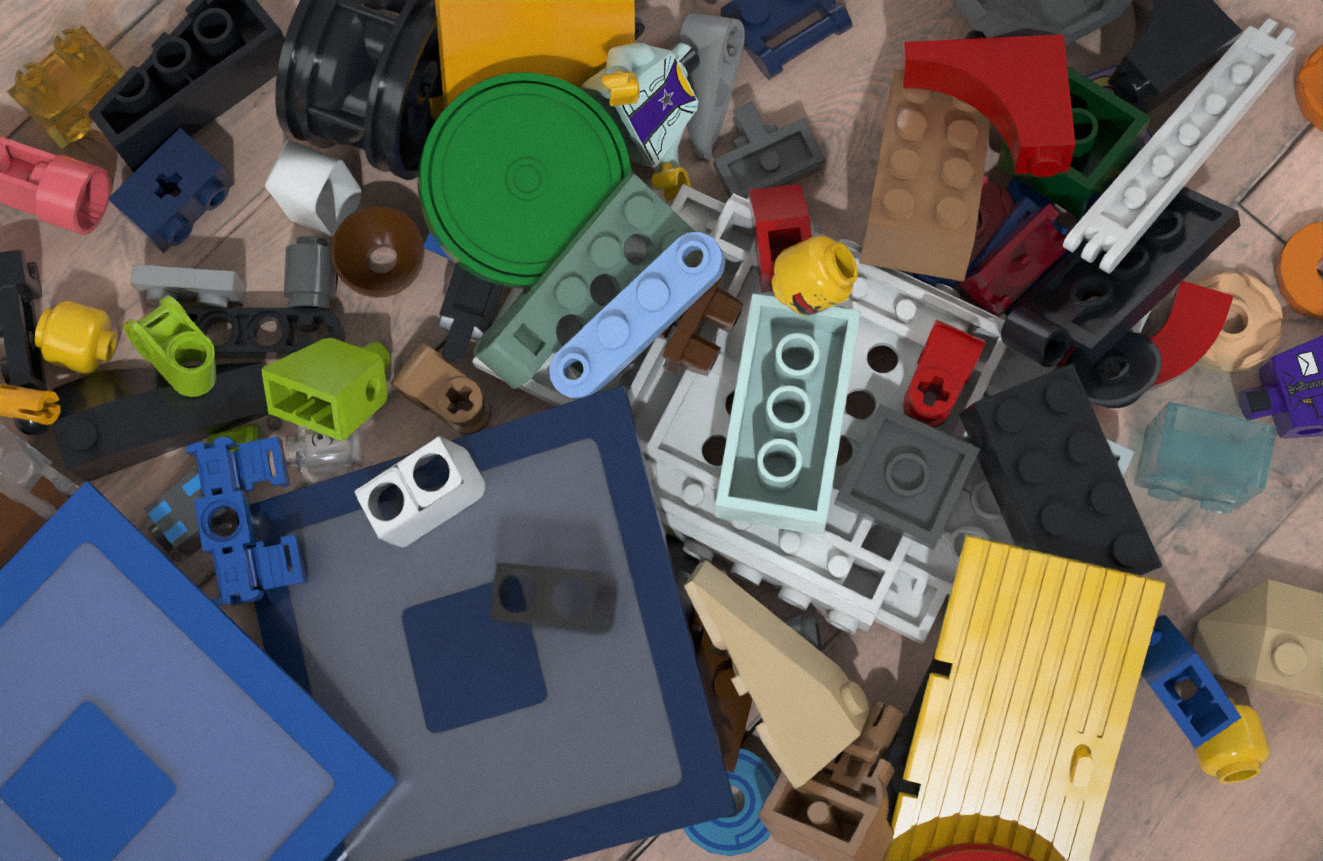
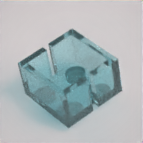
[1134,402,1277,514]

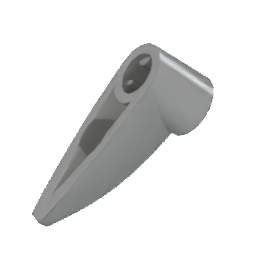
[679,13,745,161]

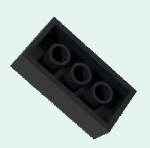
[959,363,1162,576]

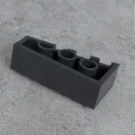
[88,0,285,173]

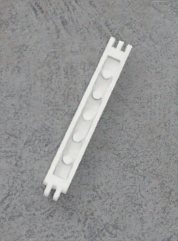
[1063,18,1296,273]

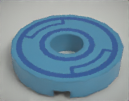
[683,748,778,856]

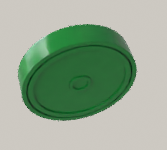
[417,72,631,288]

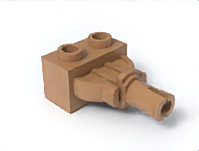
[758,701,905,861]

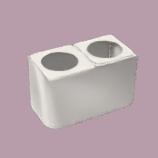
[265,140,362,241]
[354,436,485,549]

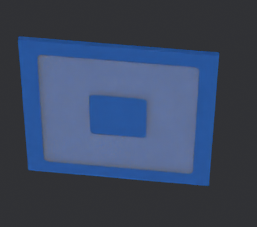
[0,481,398,861]

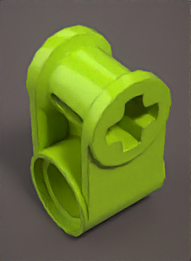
[123,295,217,397]

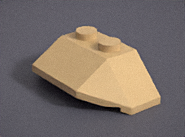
[1191,579,1323,709]

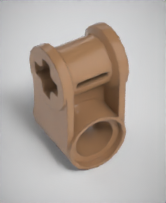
[390,343,492,434]

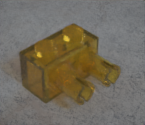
[7,26,126,149]

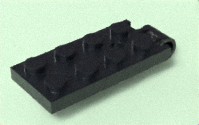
[1001,186,1241,368]

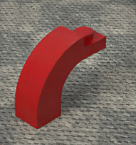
[1055,281,1234,391]

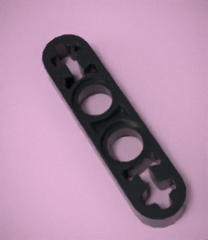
[183,308,345,359]

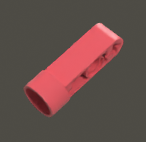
[0,136,111,235]

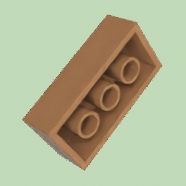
[860,69,990,282]

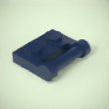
[721,0,853,80]

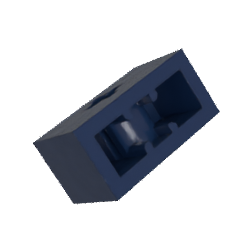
[108,128,234,253]

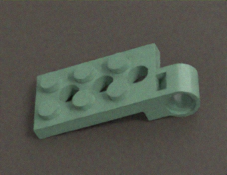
[473,174,702,389]

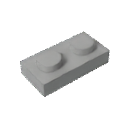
[131,264,246,308]

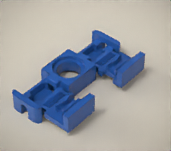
[186,436,308,607]

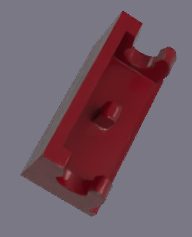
[958,203,1070,317]

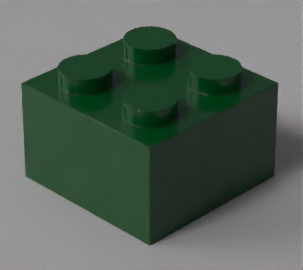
[997,66,1151,220]

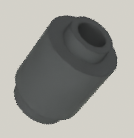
[283,236,336,310]

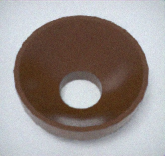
[331,205,425,298]

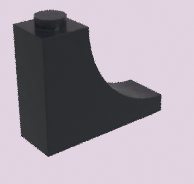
[1107,0,1242,114]

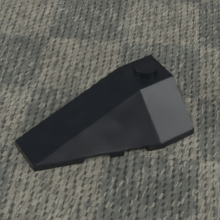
[52,362,270,482]

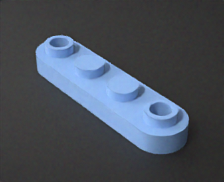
[549,232,725,400]

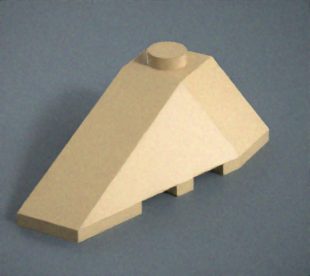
[684,560,870,789]

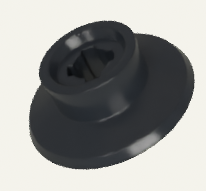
[1065,331,1162,409]

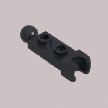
[0,250,52,435]

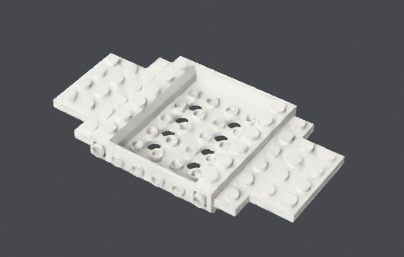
[472,184,1134,644]

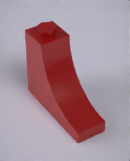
[902,34,1075,177]

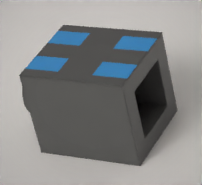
[144,469,236,557]

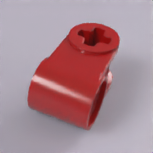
[902,319,986,428]

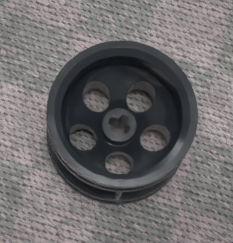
[275,0,443,180]

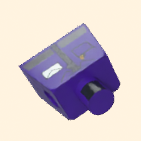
[1239,335,1323,439]

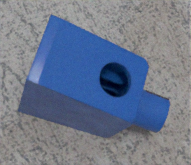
[1141,615,1242,749]

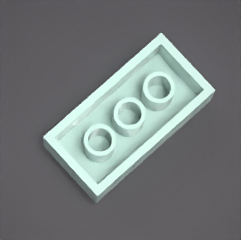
[715,293,861,536]

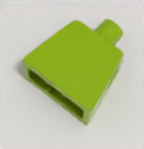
[261,338,391,441]

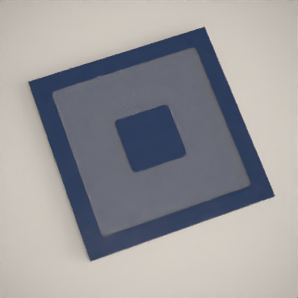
[234,386,738,861]

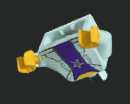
[581,42,700,201]

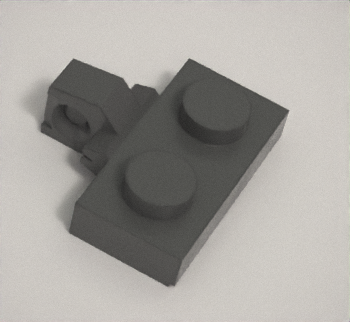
[713,102,827,199]

